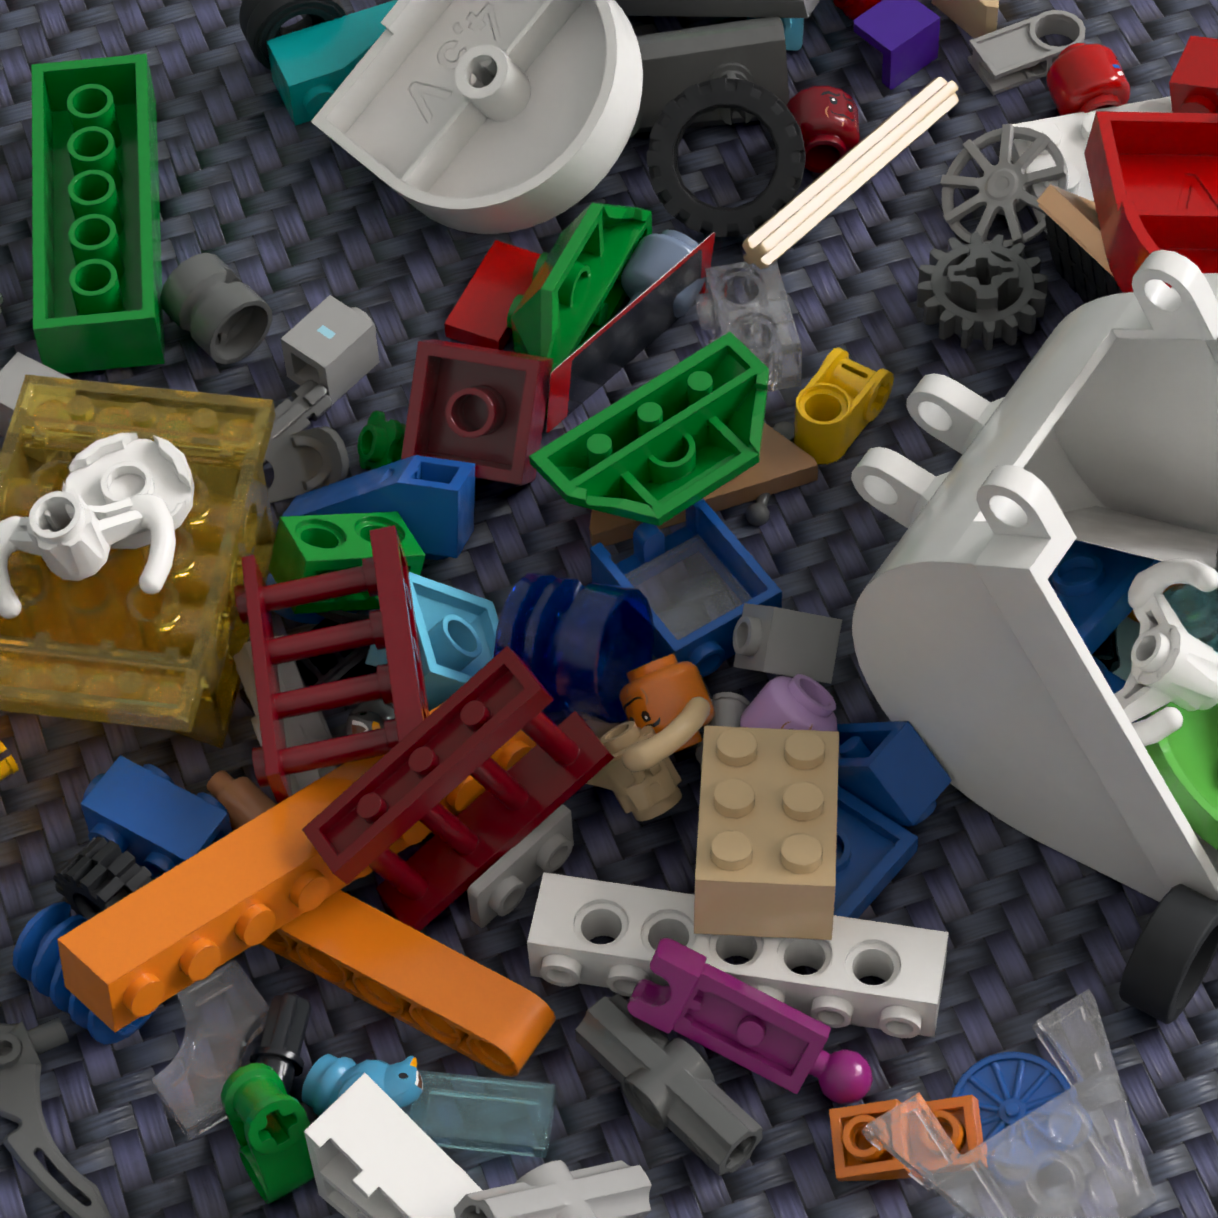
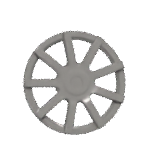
[940,124,1068,249]

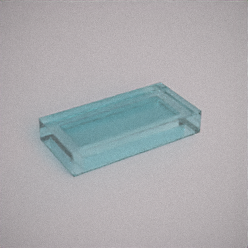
[409,1070,556,1158]

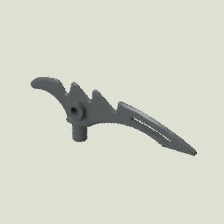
[0,1017,111,1218]

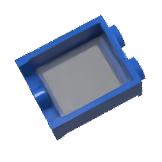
[590,498,782,677]

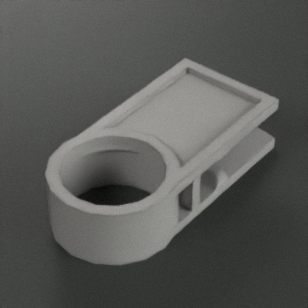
[968,10,1086,96]

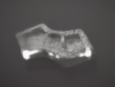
[152,959,270,1141]

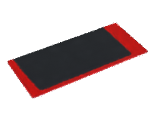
[546,232,715,433]

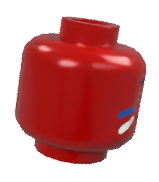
[1046,43,1130,116]

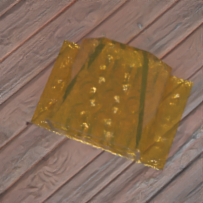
[0,374,276,749]

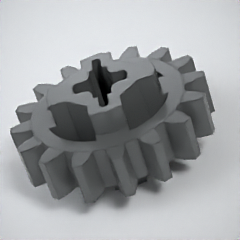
[916,232,1048,351]

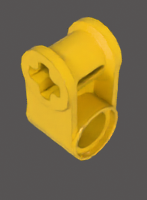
[794,347,894,464]

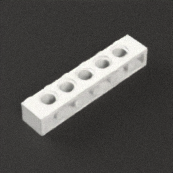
[527,872,949,1038]

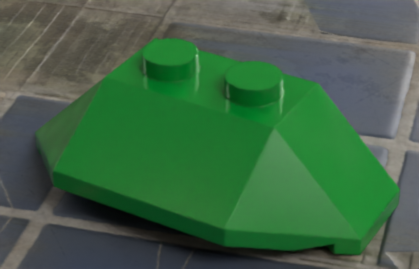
[507,202,652,418]
[529,331,769,526]

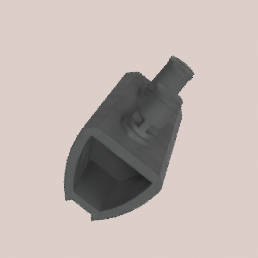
[630,16,789,138]

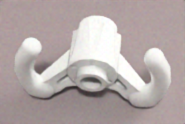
[0,491,176,619]
[1114,558,1218,746]

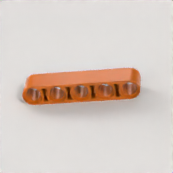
[260,890,556,1077]

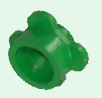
[357,410,406,470]

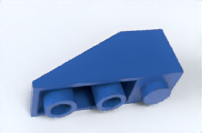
[277,455,475,560]

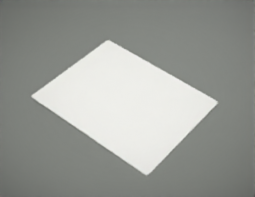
[1063,506,1218,568]

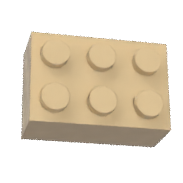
[694,726,839,940]

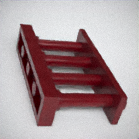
[234,525,429,804]
[302,646,614,932]

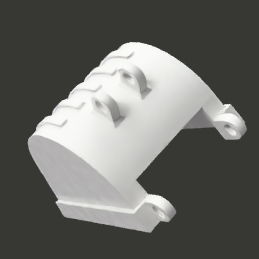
[851,250,1218,902]

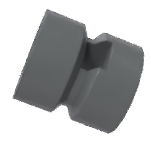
[160,253,272,365]

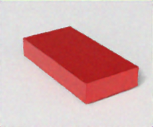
[444,240,541,350]

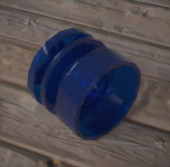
[494,573,654,724]

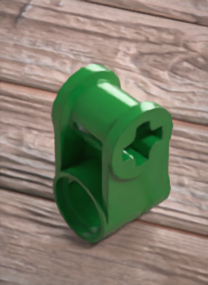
[220,1063,315,1204]

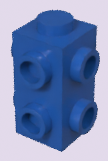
[81,755,233,880]

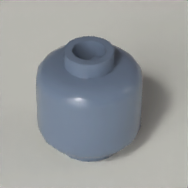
[620,229,706,318]

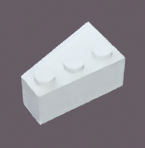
[304,1073,483,1218]

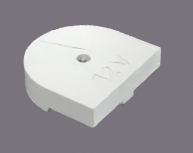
[311,0,643,234]

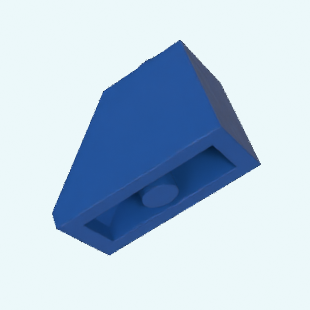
[837,721,952,826]

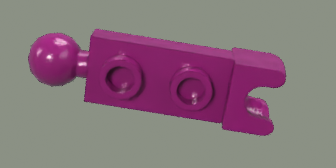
[627,938,873,1105]

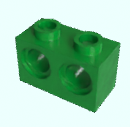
[269,511,425,614]

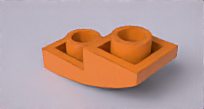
[829,1095,987,1181]

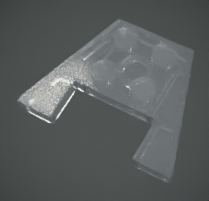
[861,989,1157,1218]

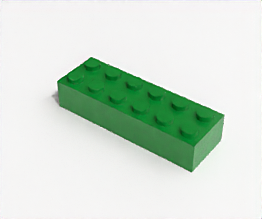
[32,53,165,374]

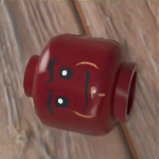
[786,86,860,173]

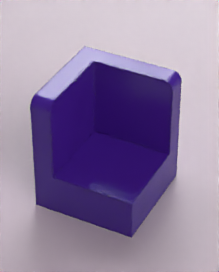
[853,0,940,90]

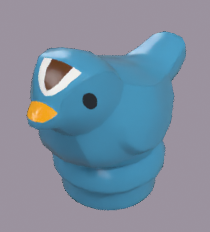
[302,1054,423,1117]

